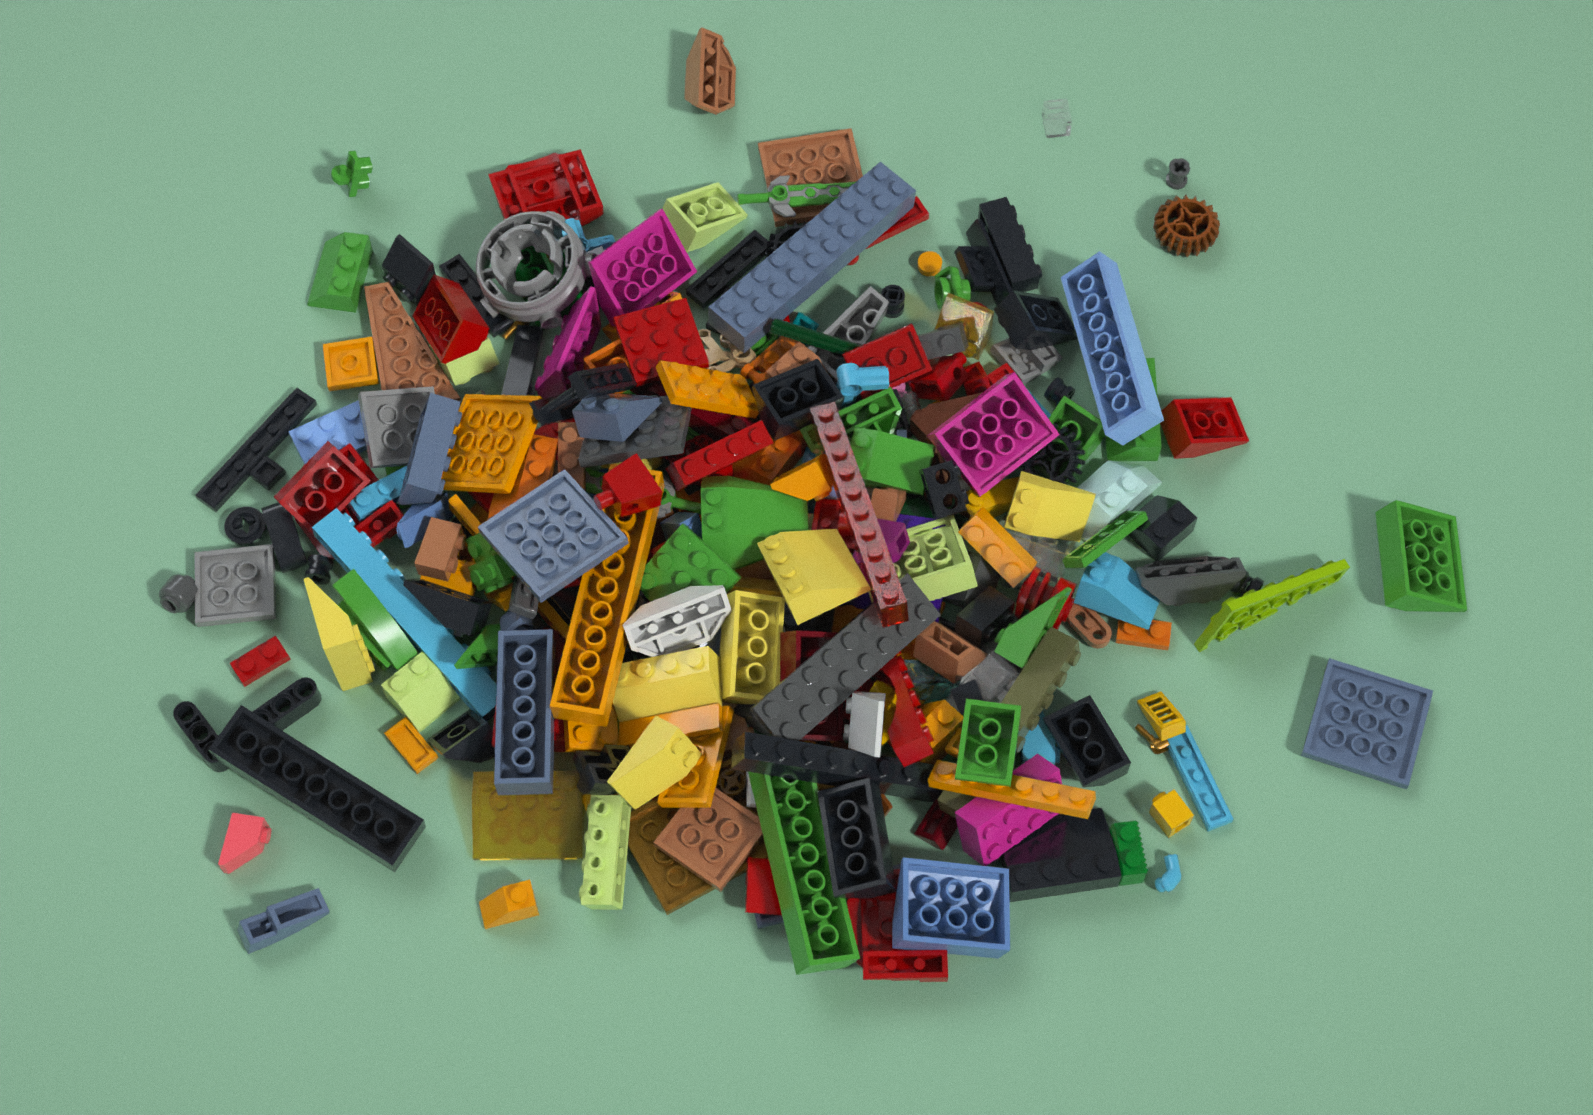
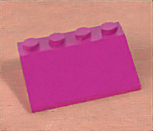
[588,209,697,326]
[535,287,601,399]
[927,372,1060,497]

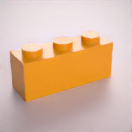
[958,506,1038,588]

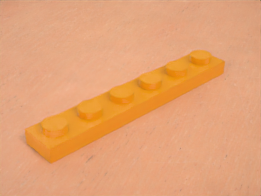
[928,760,1096,819]

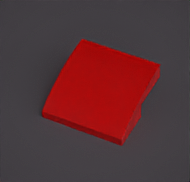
[745,857,782,915]

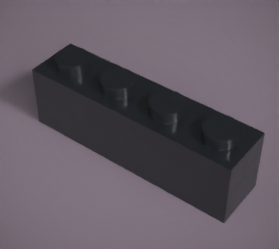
[978,197,1042,292]

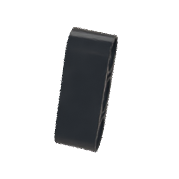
[261,502,308,573]

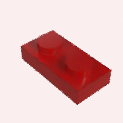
[230,636,291,687]

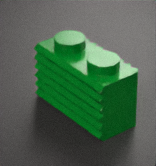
[1109,820,1148,886]

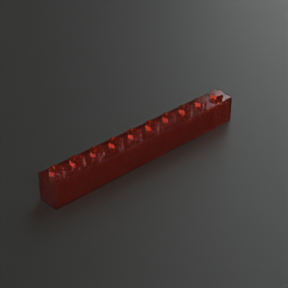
[810,402,909,628]

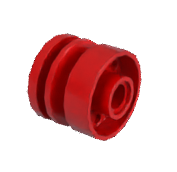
[1014,566,1077,630]

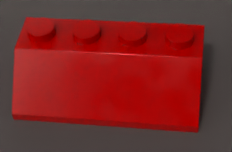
[412,274,490,364]

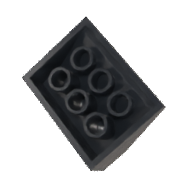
[1001,808,1122,902]

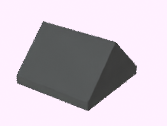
[943,551,1001,609]

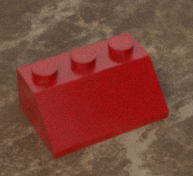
[274,441,371,535]

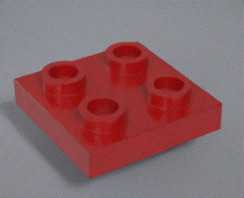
[811,499,869,553]

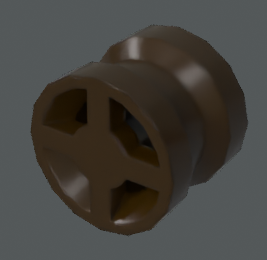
[719,768,746,801]

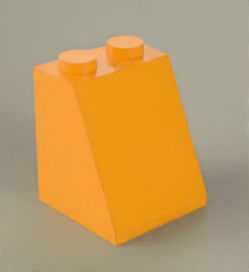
[887,700,963,765]

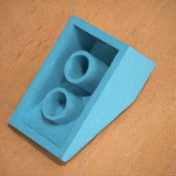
[1074,552,1160,630]

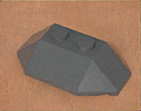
[1136,556,1246,606]

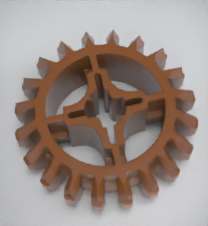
[1153,195,1220,257]

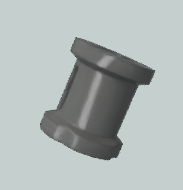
[1166,158,1190,190]

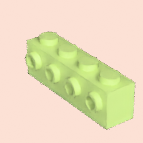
[579,795,631,910]

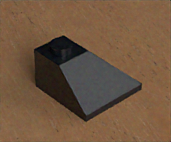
[427,709,495,763]

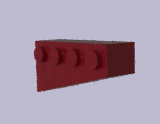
[646,380,754,442]

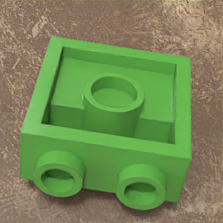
[466,533,516,594]

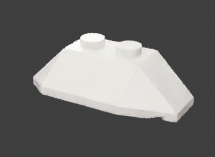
[622,585,732,657]

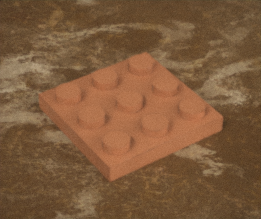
[653,787,763,892]

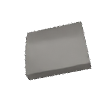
[990,338,1063,384]

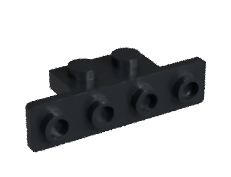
[954,219,1013,306]

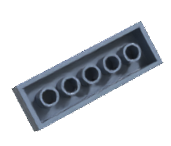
[494,629,556,795]

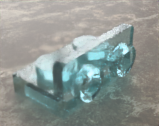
[904,660,962,700]

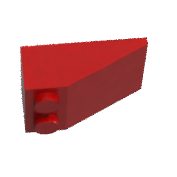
[1160,397,1249,459]

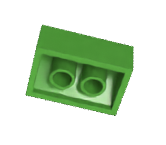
[307,232,373,313]

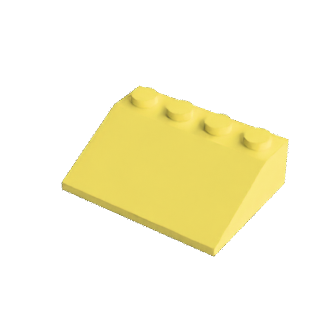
[757,529,871,625]
[303,577,375,691]

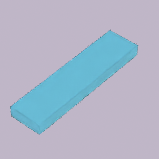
[1167,725,1234,832]

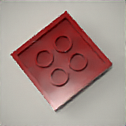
[613,298,709,387]

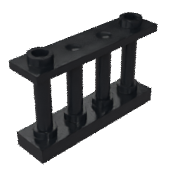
[529,363,637,426]

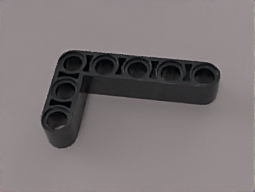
[173,677,321,772]

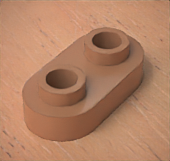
[1067,603,1112,649]

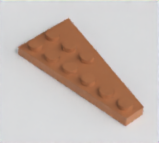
[364,282,461,401]

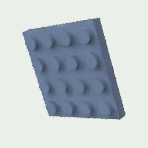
[478,469,629,603]
[1301,658,1433,789]

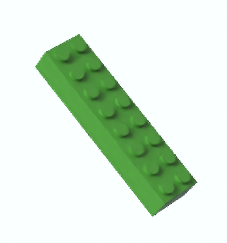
[748,772,860,975]

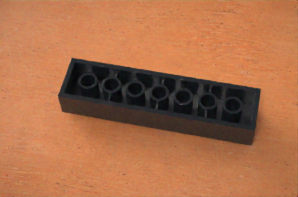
[209,705,426,872]

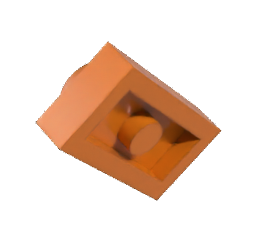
[1115,619,1172,651]

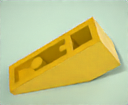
[959,477,1019,518]

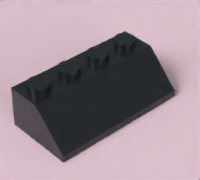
[817,778,897,898]

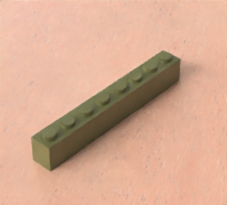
[937,627,1081,819]

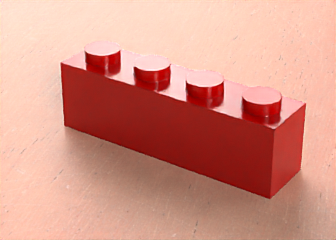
[665,420,773,492]

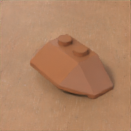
[684,27,736,115]

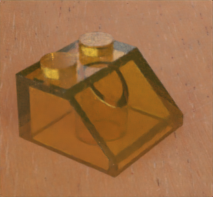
[935,293,994,360]

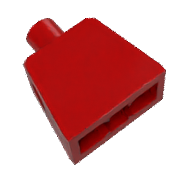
[907,352,967,401]
[594,453,662,517]

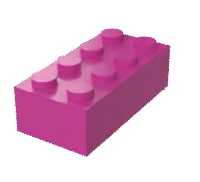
[955,753,1062,866]

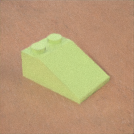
[662,182,748,252]

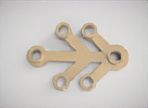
[698,329,756,372]

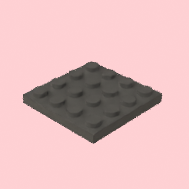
[578,395,692,468]

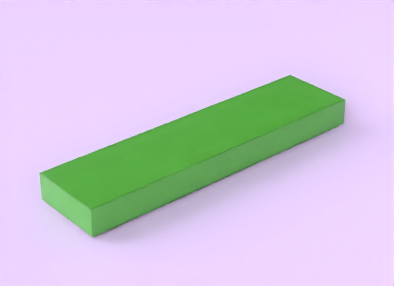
[1063,511,1148,568]

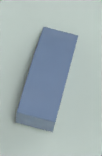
[237,888,330,954]

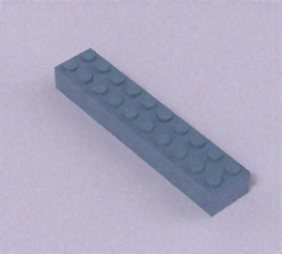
[708,162,916,353]

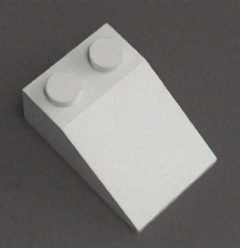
[843,691,886,757]

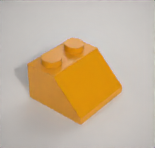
[770,454,836,501]

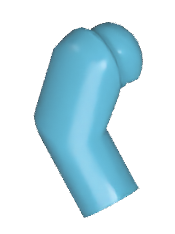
[1155,854,1181,892]

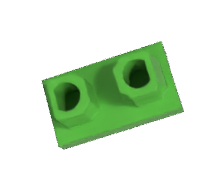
[331,150,373,197]

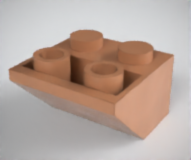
[913,621,988,684]

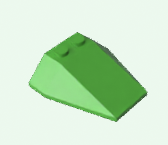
[701,476,809,570]

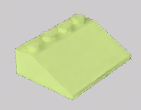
[866,515,978,603]

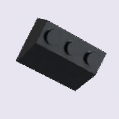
[752,359,844,441]
[1043,695,1131,788]

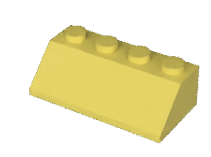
[719,590,785,705]
[613,646,722,722]

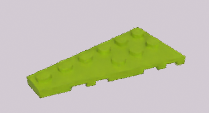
[1194,559,1350,652]

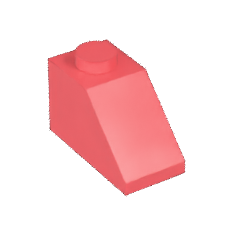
[218,813,271,874]

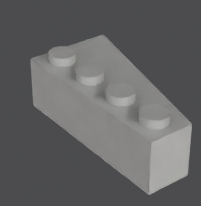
[808,286,889,385]

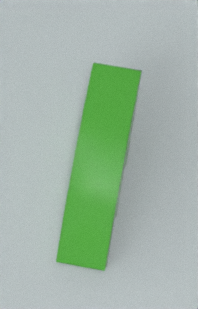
[332,569,418,671]

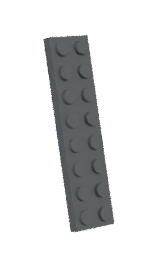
[750,573,941,741]

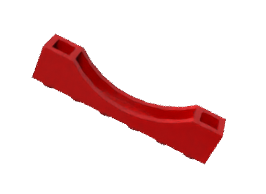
[872,651,934,767]

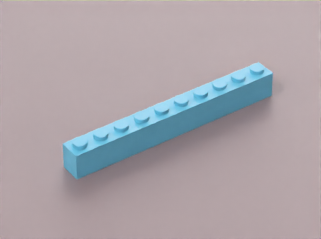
[312,508,497,722]

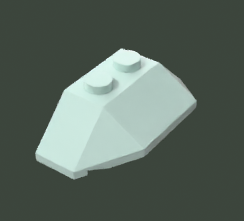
[1078,460,1162,542]

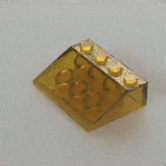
[472,771,584,860]

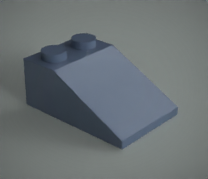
[572,393,663,442]

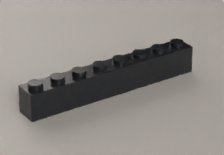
[731,732,943,802]

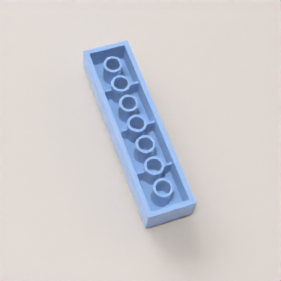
[1061,251,1164,445]

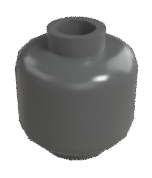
[159,575,198,613]

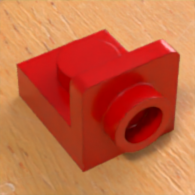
[962,361,991,396]

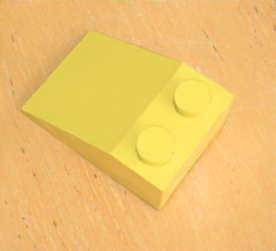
[1004,471,1096,542]
[607,716,702,810]

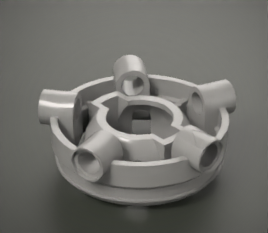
[476,211,596,329]

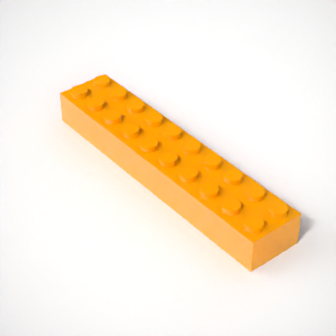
[550,464,665,727]

